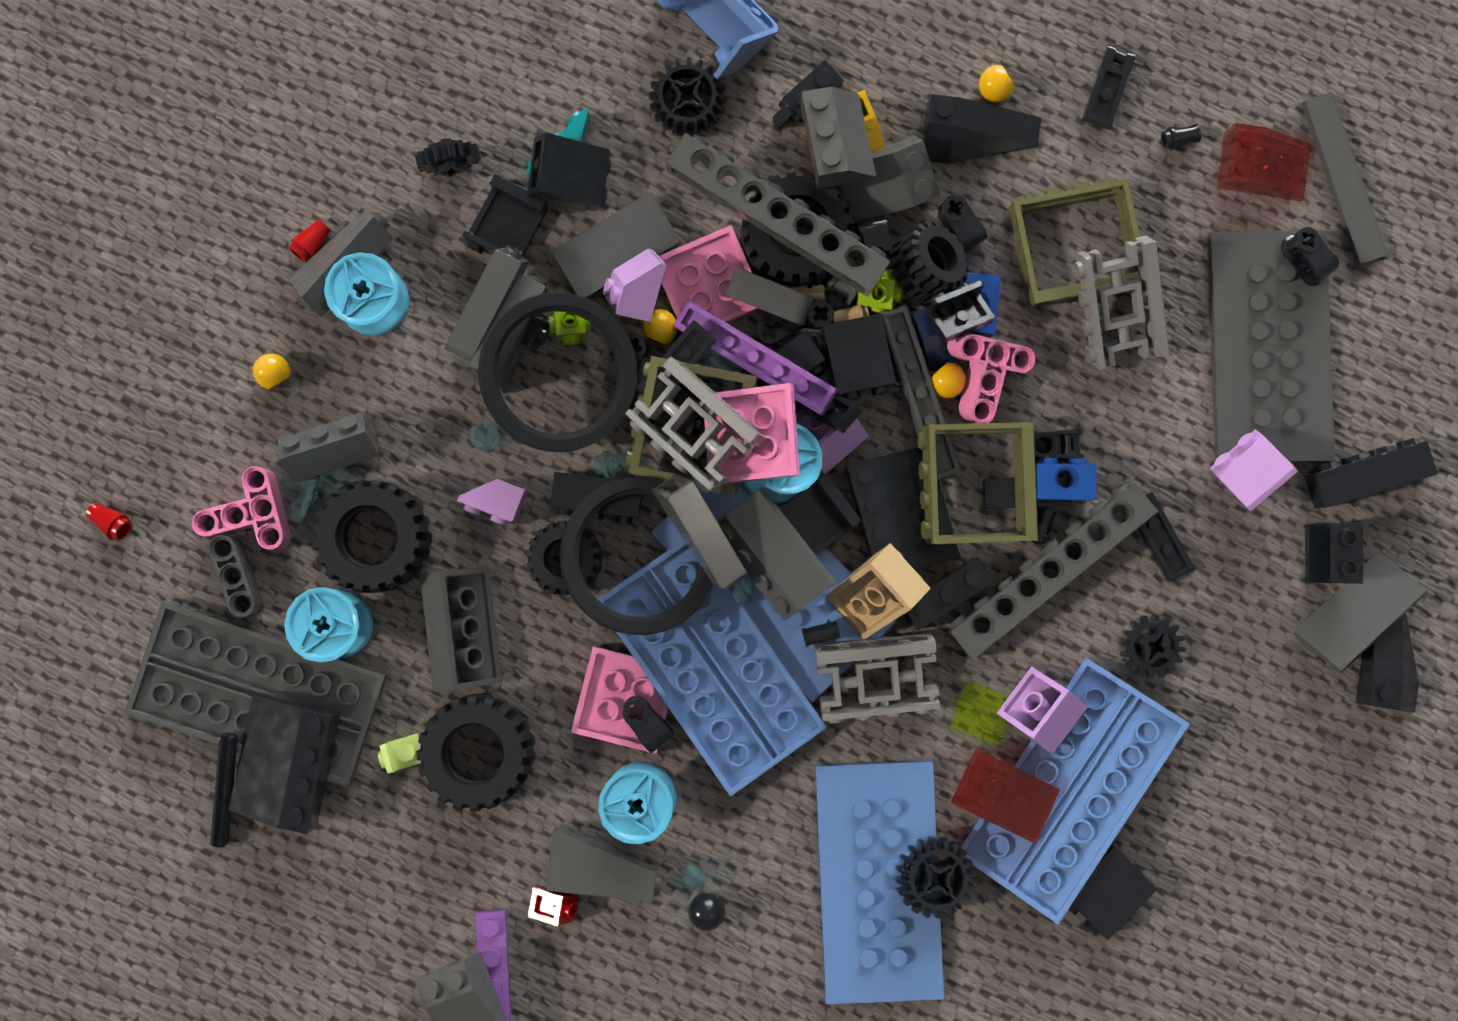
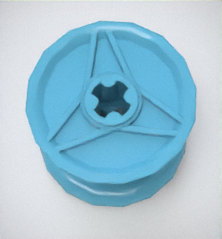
[324,252,410,336]
[742,424,822,505]
[284,587,374,663]
[598,761,677,844]

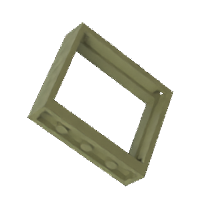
[1008,177,1140,309]
[625,356,759,495]
[918,422,1038,544]

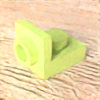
[378,733,421,774]

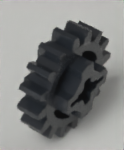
[415,138,481,177]
[1119,614,1186,679]

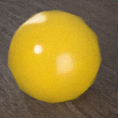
[979,65,1015,103]
[641,309,678,345]
[253,353,291,390]
[931,362,966,398]

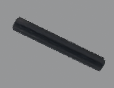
[210,732,238,848]

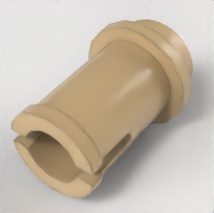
[833,302,869,323]

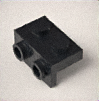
[925,280,995,344]

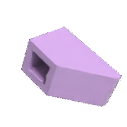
[457,479,528,526]

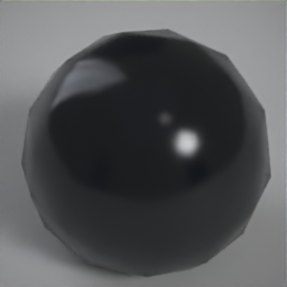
[688,892,725,931]

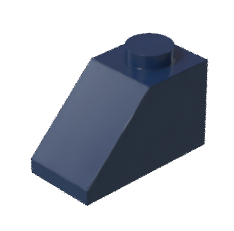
[910,306,957,372]

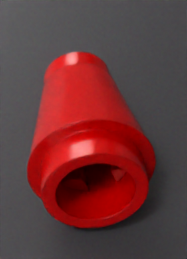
[288,219,331,263]
[86,503,132,541]

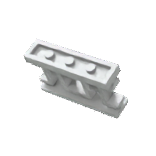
[1074,236,1169,371]
[625,357,766,494]
[814,632,940,723]

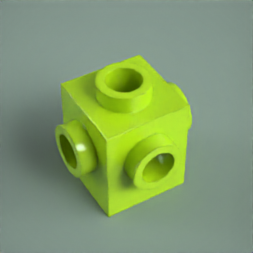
[857,269,904,313]
[549,311,591,345]

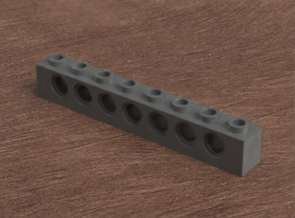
[666,133,890,297]
[947,483,1158,660]

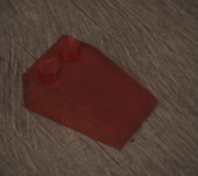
[1216,123,1311,201]
[951,748,1060,844]

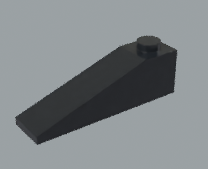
[922,94,1041,164]
[1355,613,1419,712]

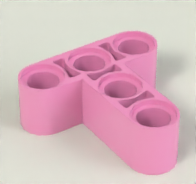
[947,333,1036,423]
[192,466,291,550]

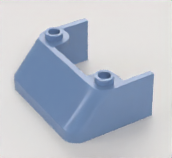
[657,0,778,79]

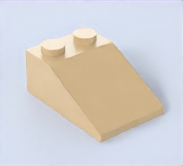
[825,543,931,639]

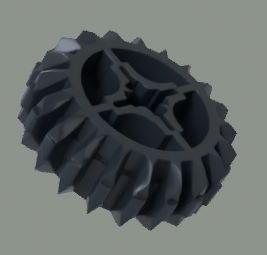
[648,57,727,136]
[894,836,976,919]

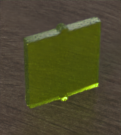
[950,681,1009,745]

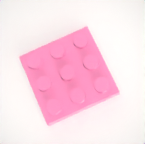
[659,225,759,332]
[704,383,800,484]
[571,646,668,754]

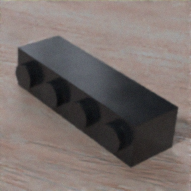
[1304,438,1438,509]

